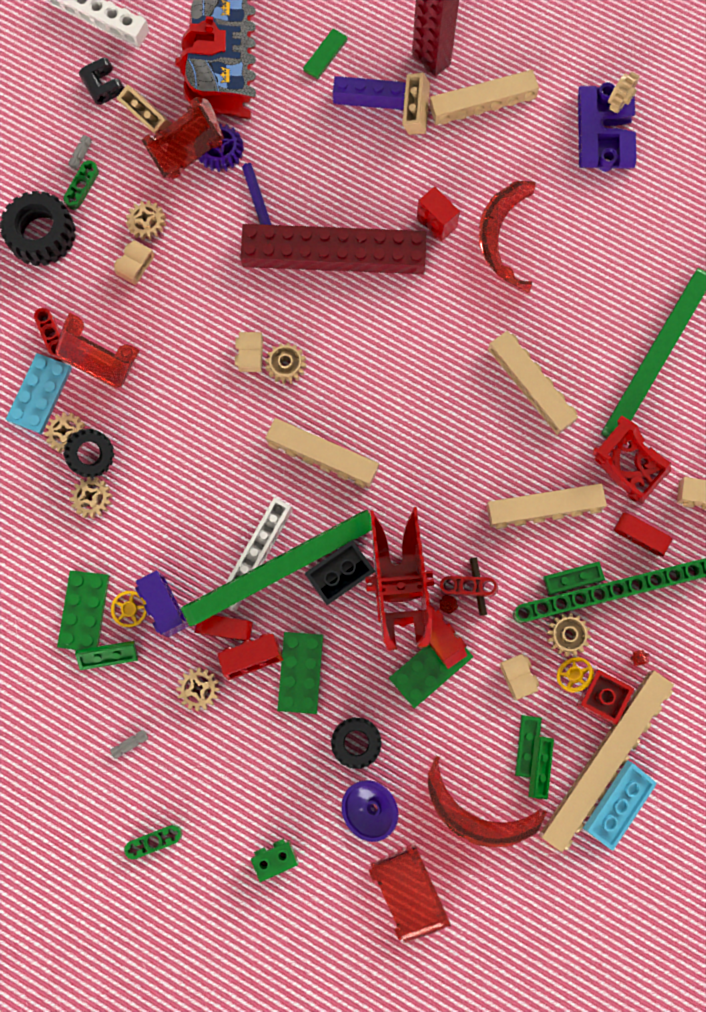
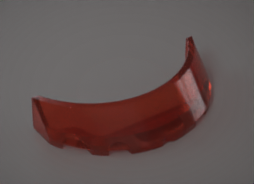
[478,181,536,293]
[428,755,547,847]

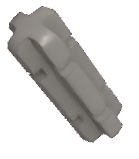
[68,135,92,169]
[110,730,148,758]

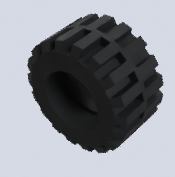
[63,429,115,478]
[331,717,382,769]

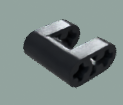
[79,58,125,105]

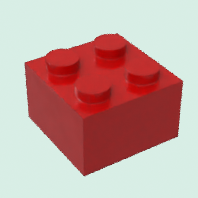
[417,186,460,241]
[576,669,635,725]

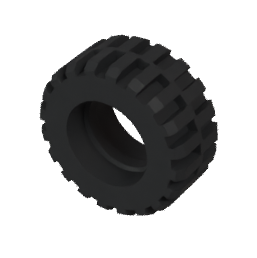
[0,191,76,266]

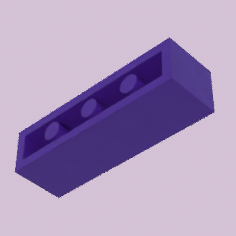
[333,76,406,110]

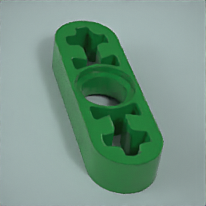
[64,160,99,209]
[124,825,182,859]

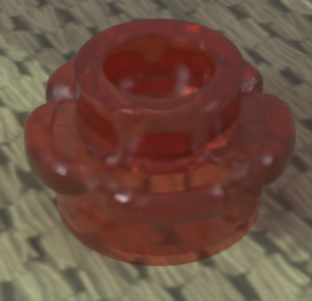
[440,595,458,614]
[630,650,650,666]

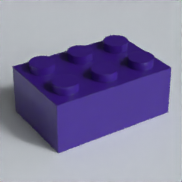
[135,570,189,637]

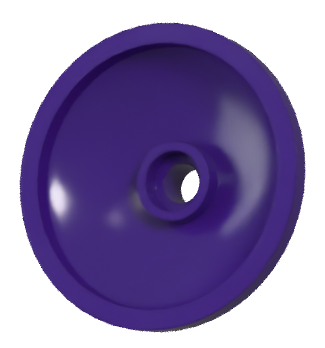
[342,780,398,842]

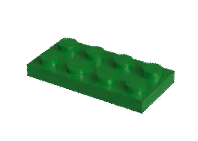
[57,570,110,650]
[277,632,323,714]
[389,634,474,708]

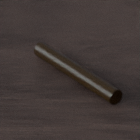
[470,557,487,616]

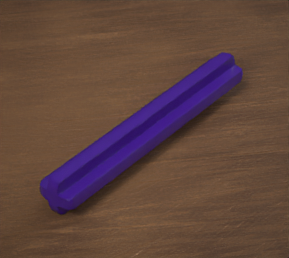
[242,163,272,225]

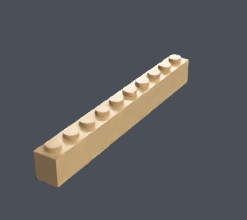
[539,670,674,852]

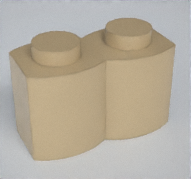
[114,240,154,285]
[235,332,263,372]
[499,654,539,700]

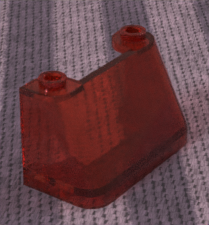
[141,96,224,179]
[55,313,140,388]
[368,843,451,943]

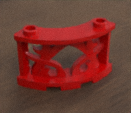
[593,416,671,504]

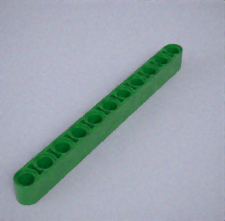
[601,267,706,438]
[180,510,372,627]
[513,558,706,623]

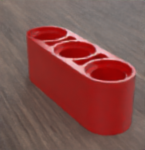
[34,308,69,362]
[614,513,673,557]
[440,576,498,597]
[194,615,253,641]

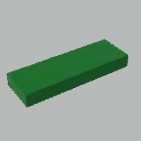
[303,28,348,80]
[543,562,605,596]
[75,641,139,670]
[515,715,542,778]
[528,736,554,800]

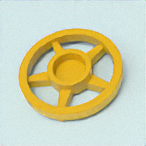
[111,591,147,627]
[557,657,594,692]

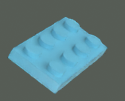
[5,353,72,435]
[583,760,657,851]

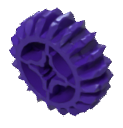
[195,123,244,173]

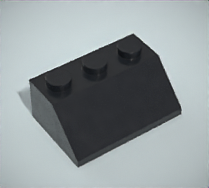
[304,540,375,606]

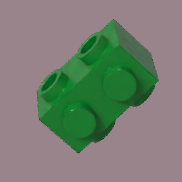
[251,838,299,882]

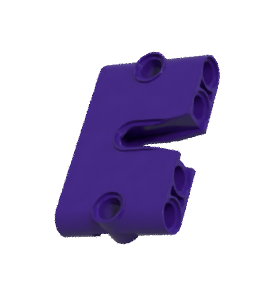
[578,82,637,172]

